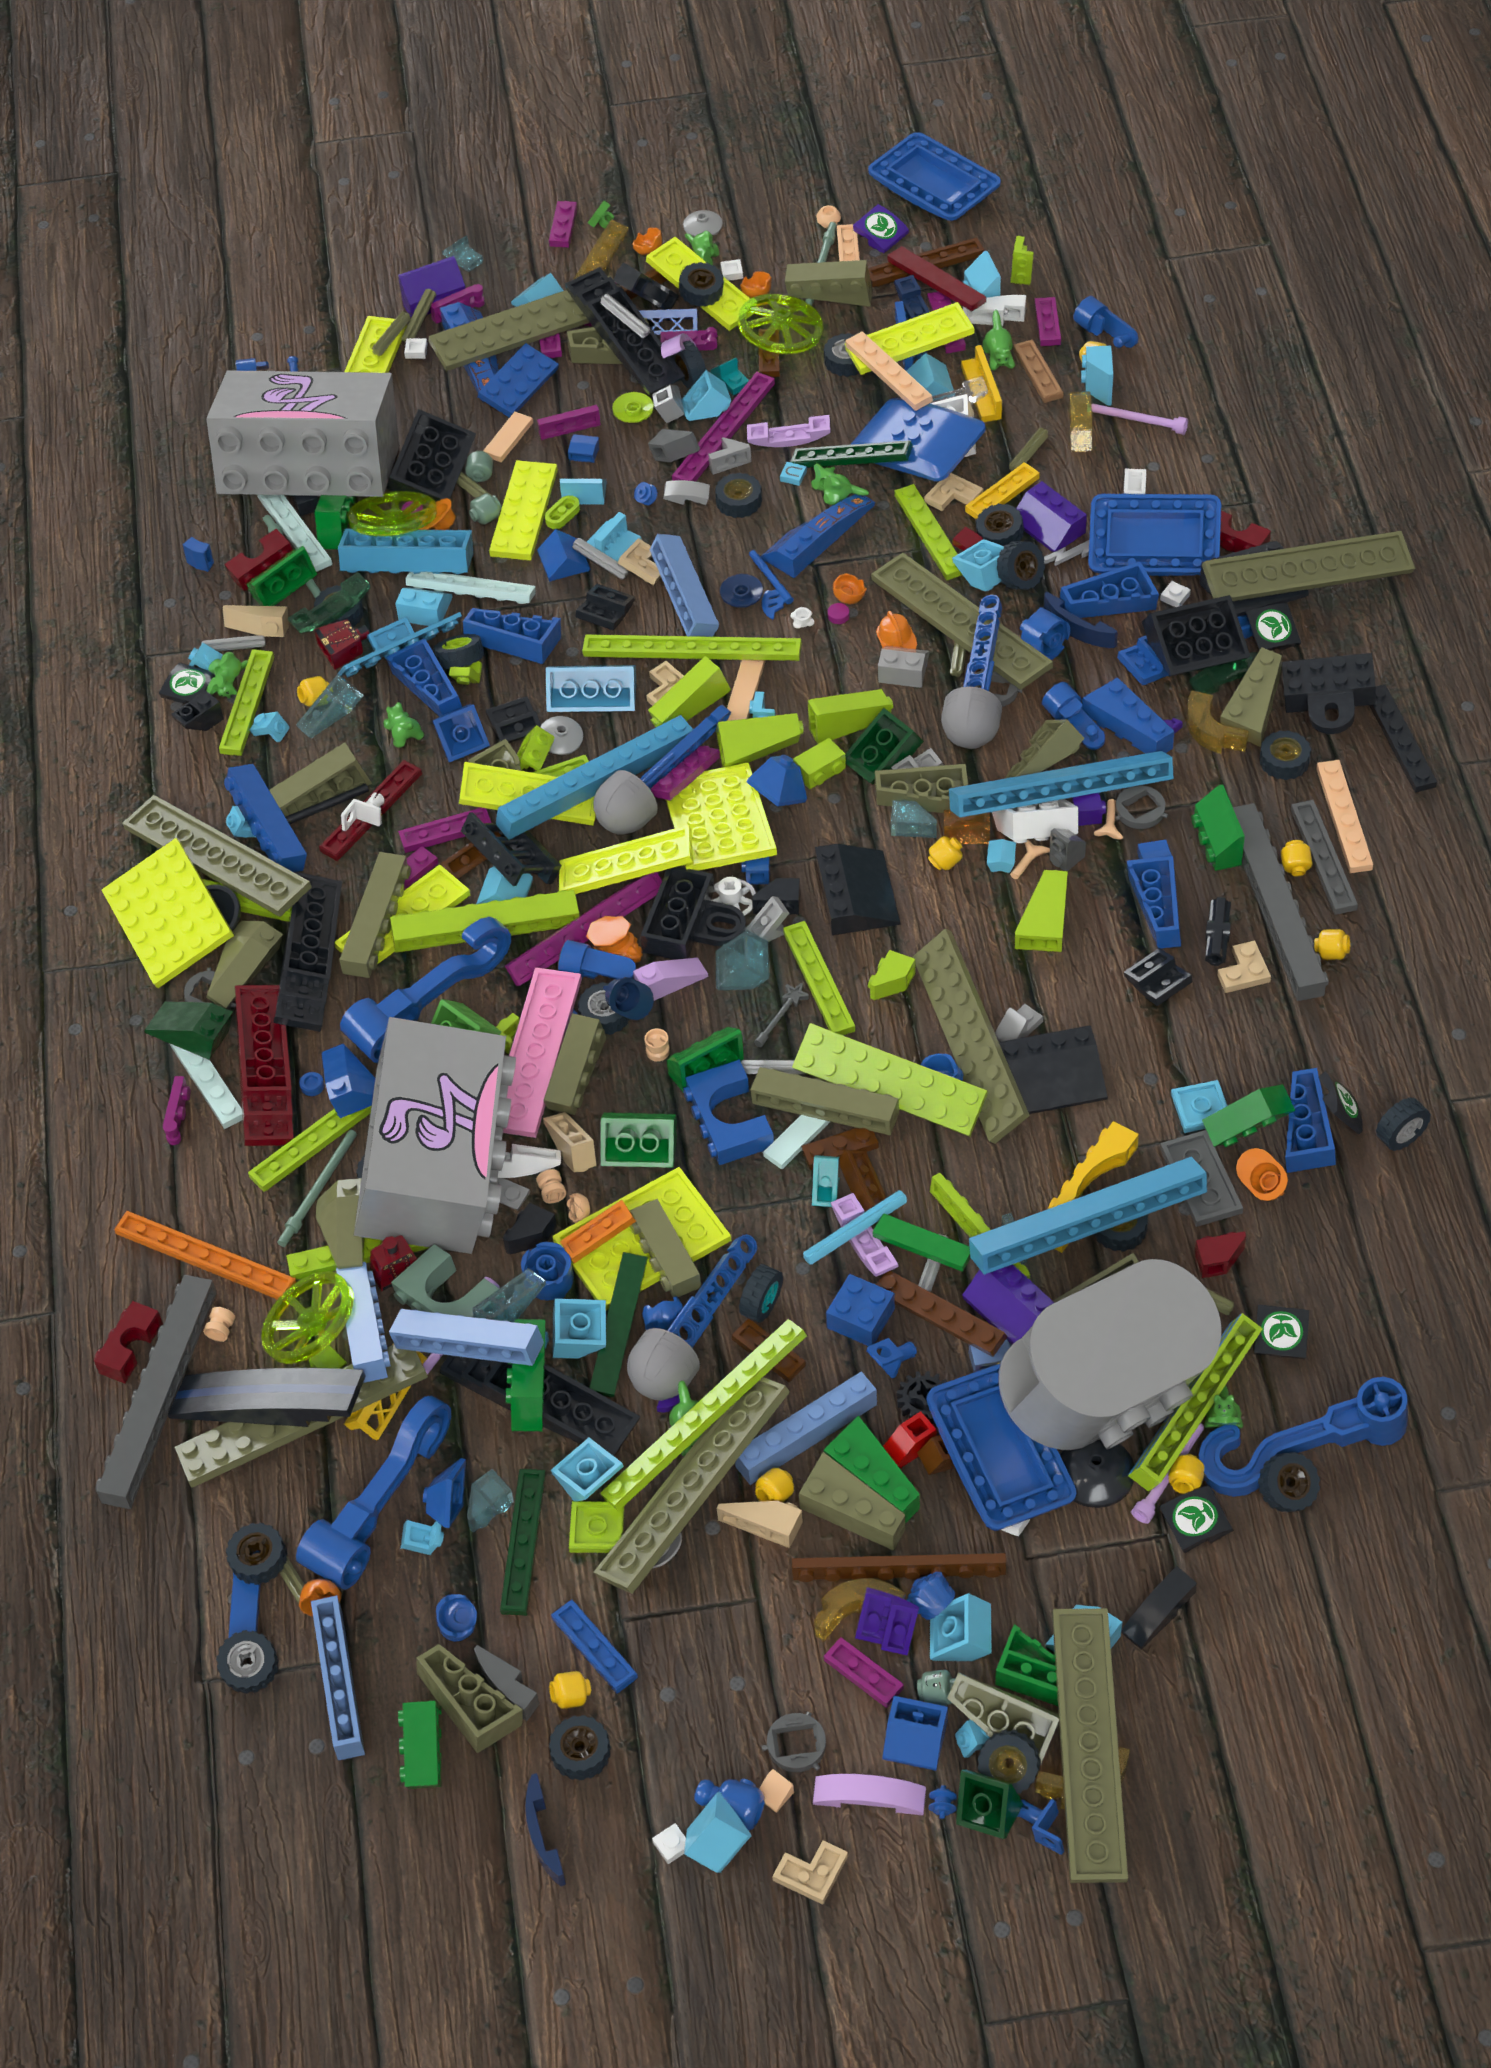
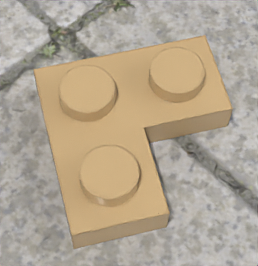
[924,473,984,511]
[618,538,661,585]
[646,661,684,706]
[1217,940,1271,993]
[772,1841,848,1904]

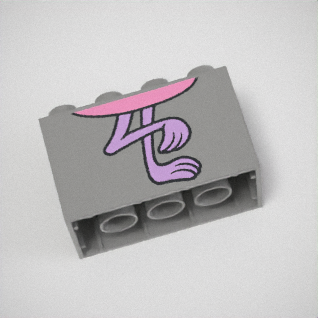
[206,371,399,497]
[354,1017,516,1254]

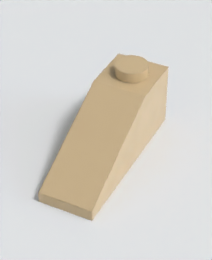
[223,605,289,637]
[543,1112,596,1172]
[717,1501,803,1548]

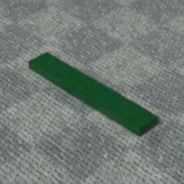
[790,440,913,468]
[590,1252,648,1398]
[500,1469,546,1616]

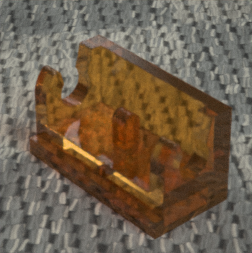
[944,810,990,844]

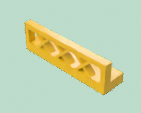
[961,345,1002,422]
[344,1343,427,1440]

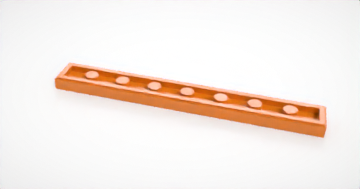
[114,1211,297,1302]

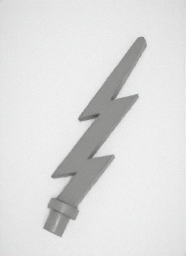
[1044,540,1089,566]

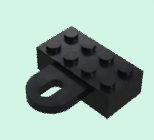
[1282,653,1377,734]
[641,866,746,960]

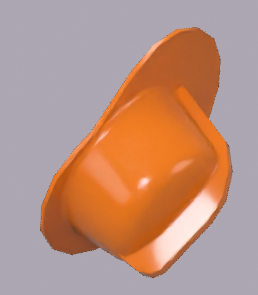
[417,498,455,530]
[876,611,917,649]
[1236,1148,1288,1201]

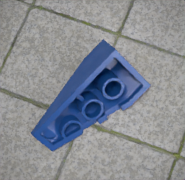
[322,1043,375,1118]

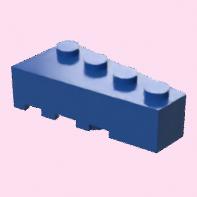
[1060,562,1159,618]
[1082,677,1174,753]
[1285,1068,1336,1173]

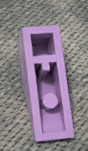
[633,958,708,1000]

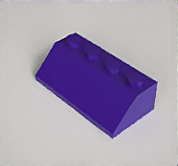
[963,1264,1054,1345]

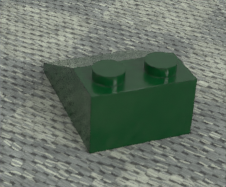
[845,708,924,785]
[144,1002,233,1060]

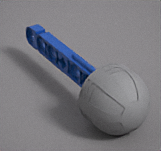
[941,595,1002,749]
[593,705,731,835]
[627,1234,757,1400]

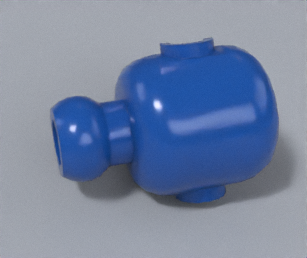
[694,1779,765,1831]

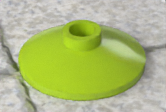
[612,392,654,423]

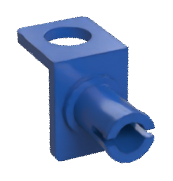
[867,1338,917,1378]
[1017,1799,1064,1855]

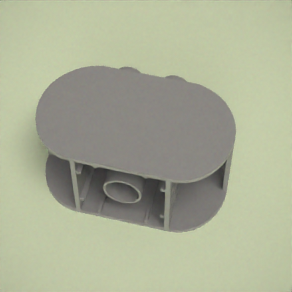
[999,1259,1221,1450]

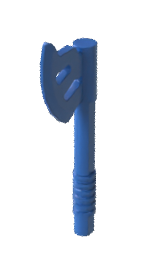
[749,550,794,619]

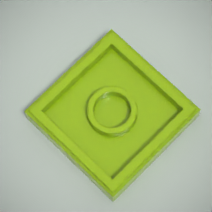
[569,1501,625,1553]

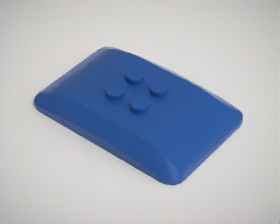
[868,132,1001,220]
[850,398,986,481]
[1088,494,1221,576]
[926,1363,1077,1531]

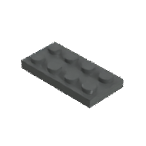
[1160,1130,1243,1227]

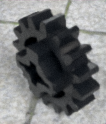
[897,1371,947,1424]

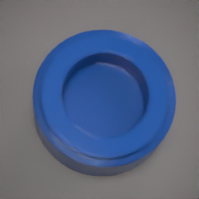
[299,1072,324,1096]

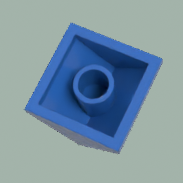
[537,529,590,581]

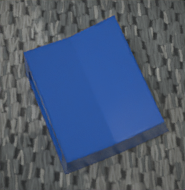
[568,434,599,463]
[182,537,214,572]
[1137,840,1172,859]

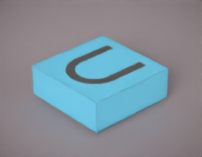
[780,462,807,486]

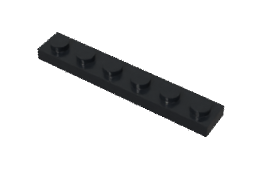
[1369,684,1437,793]

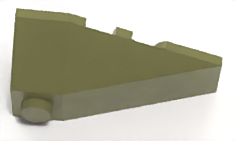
[1005,719,1084,779]

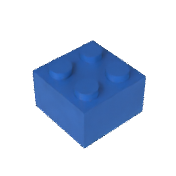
[826,1274,895,1346]

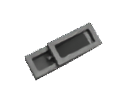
[474,1645,539,1721]

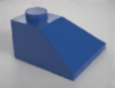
[433,704,490,762]
[747,755,807,807]
[423,1458,466,1528]

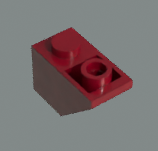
[1194,1231,1246,1278]

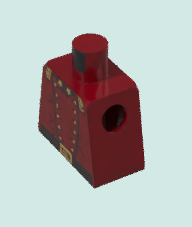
[314,620,370,670]
[370,1235,417,1292]

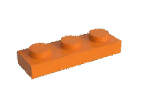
[560,1200,636,1263]

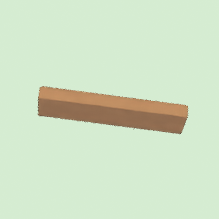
[1013,340,1063,403]

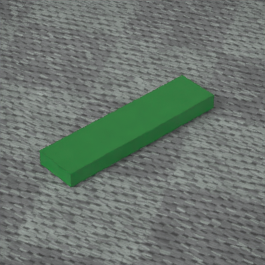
[872,1213,970,1272]

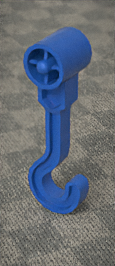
[340,917,511,1064]
[1199,1377,1408,1497]
[296,1396,451,1590]

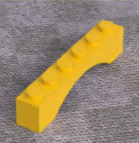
[1048,1121,1139,1253]

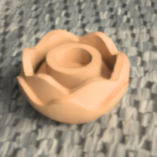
[816,205,841,228]
[567,1193,590,1223]

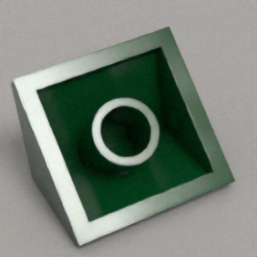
[956,1769,1023,1839]

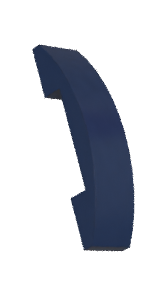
[894,275,930,320]
[1044,592,1118,648]
[526,1773,566,1887]

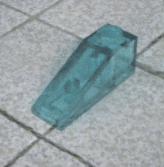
[296,674,364,738]
[473,1268,546,1323]

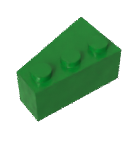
[315,495,355,549]
[996,1624,1058,1706]
[398,1701,442,1789]

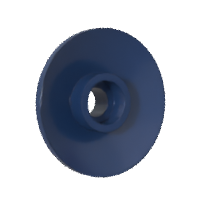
[720,574,763,607]

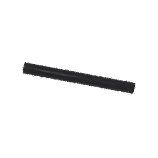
[285,783,369,825]

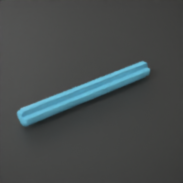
[803,1190,907,1264]

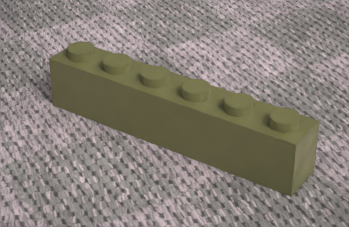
[340,852,411,978]
[750,1067,899,1135]

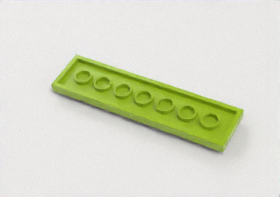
[792,1023,988,1137]

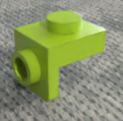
[449,661,482,685]
[496,1013,520,1054]

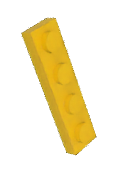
[965,462,1040,519]

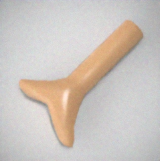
[1094,799,1123,840]
[1010,840,1050,879]

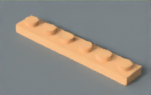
[845,332,933,411]
[1316,760,1373,873]

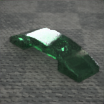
[287,572,371,633]
[1189,652,1258,698]

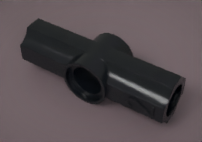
[1205,897,1231,966]

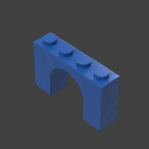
[683,1060,774,1165]

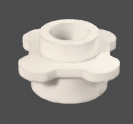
[791,607,814,628]

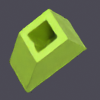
[868,950,916,1000]

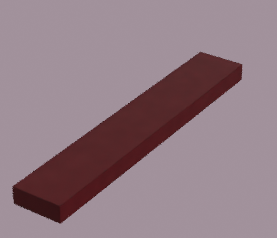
[887,246,986,311]
[319,760,422,861]

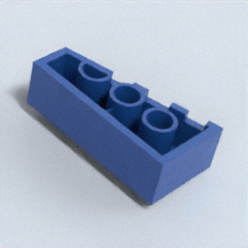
[463,608,561,664]
[386,638,462,717]
[1126,856,1181,948]

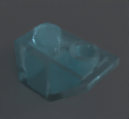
[467,1469,514,1532]

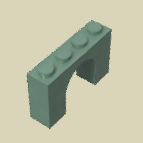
[391,1244,507,1320]

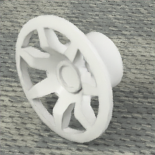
[711,877,756,916]

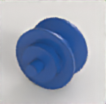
[634,482,657,505]
[929,1785,957,1819]

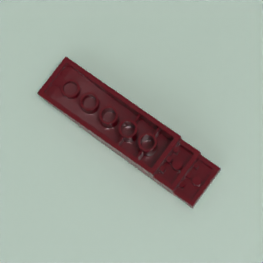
[235,985,294,1146]

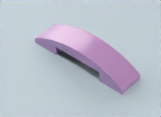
[661,333,696,358]
[747,415,831,447]
[831,1193,898,1277]
[813,1774,926,1815]

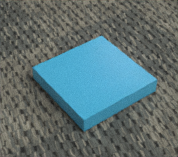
[1171,1080,1227,1133]

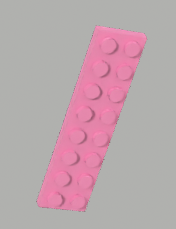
[503,968,582,1138]

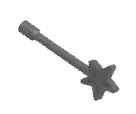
[754,983,809,1047]

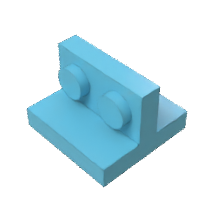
[587,512,642,562]

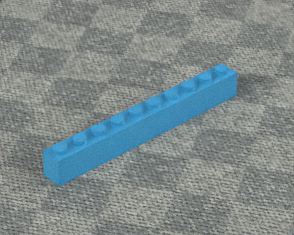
[496,715,693,840]
[949,751,1174,817]
[969,1157,1207,1275]

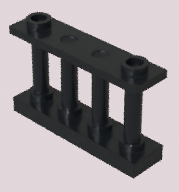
[461,812,562,886]

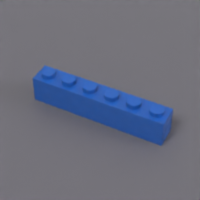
[224,764,307,872]

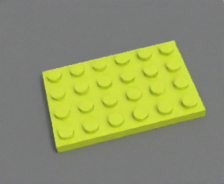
[665,762,777,871]
[102,838,234,988]
[552,1167,732,1310]

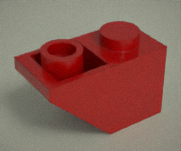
[883,1411,937,1468]

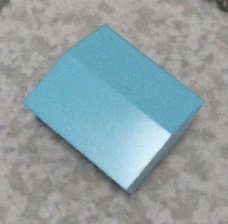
[987,839,1016,873]

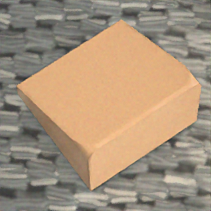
[759,1769,794,1813]

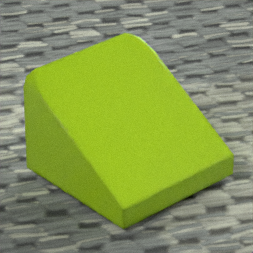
[309,1343,347,1369]

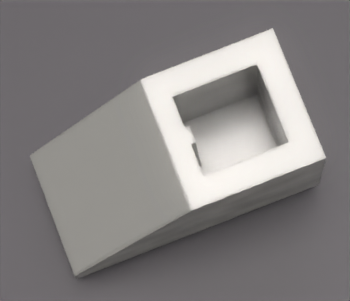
[652,385,684,423]

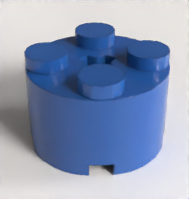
[1020,607,1070,660]
[521,1242,574,1300]

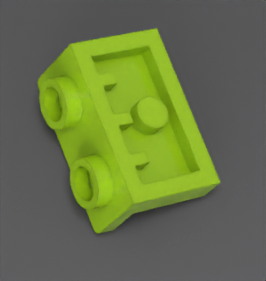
[1011,236,1034,285]
[517,725,555,771]

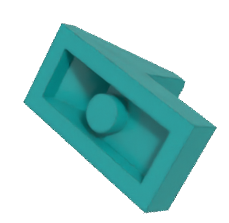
[710,358,749,395]
[812,1155,840,1207]

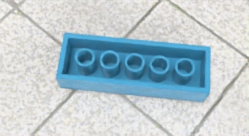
[338,529,473,574]

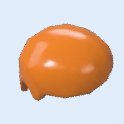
[632,228,662,256]
[740,271,771,299]
[833,573,867,605]
[299,1579,341,1616]

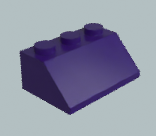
[398,256,466,318]
[1016,481,1087,553]

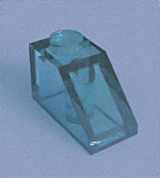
[891,800,937,838]

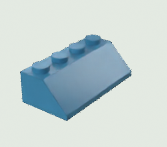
[546,665,636,712]

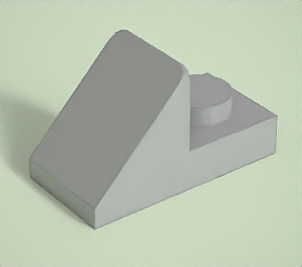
[708,438,751,474]
[746,896,789,946]
[995,1004,1043,1042]

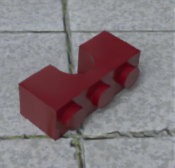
[1220,511,1271,552]
[224,529,293,592]
[94,1301,163,1384]

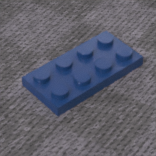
[478,343,559,418]

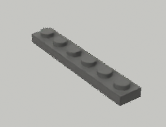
[1291,800,1358,915]

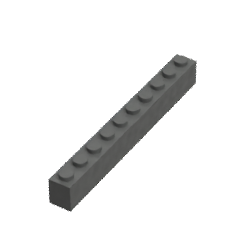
[1233,803,1329,1001]
[96,1275,217,1509]

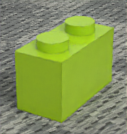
[793,738,846,789]

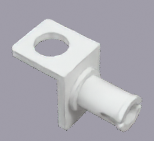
[341,792,385,831]

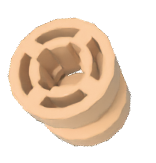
[644,1028,670,1061]
[536,1169,567,1204]
[203,1307,235,1342]

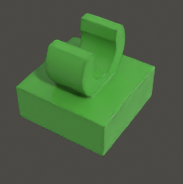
[588,201,614,229]

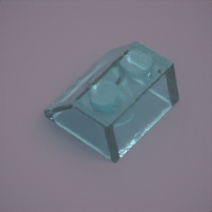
[716,930,769,991]

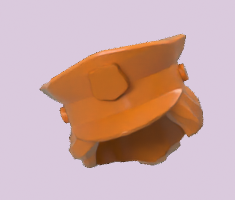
[586,916,643,963]

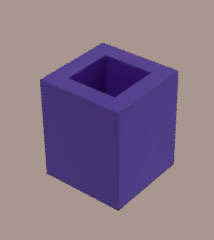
[1072,793,1106,826]

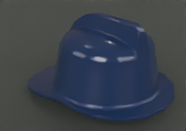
[603,977,654,1020]

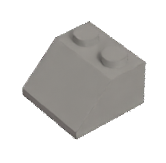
[878,646,929,688]

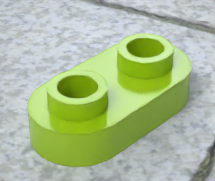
[545,495,580,529]

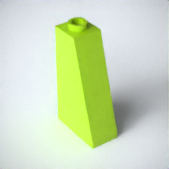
[648,656,731,727]
[808,689,893,744]
[716,713,804,768]
[1015,870,1068,952]

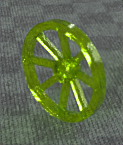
[738,294,823,354]
[348,491,437,536]
[261,1271,354,1364]

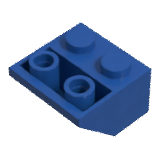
[882,1696,948,1771]

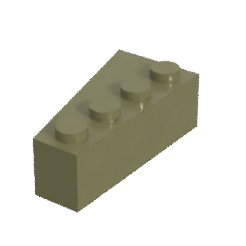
[567,318,648,364]
[1220,647,1282,747]
[269,742,372,816]
[875,764,970,817]

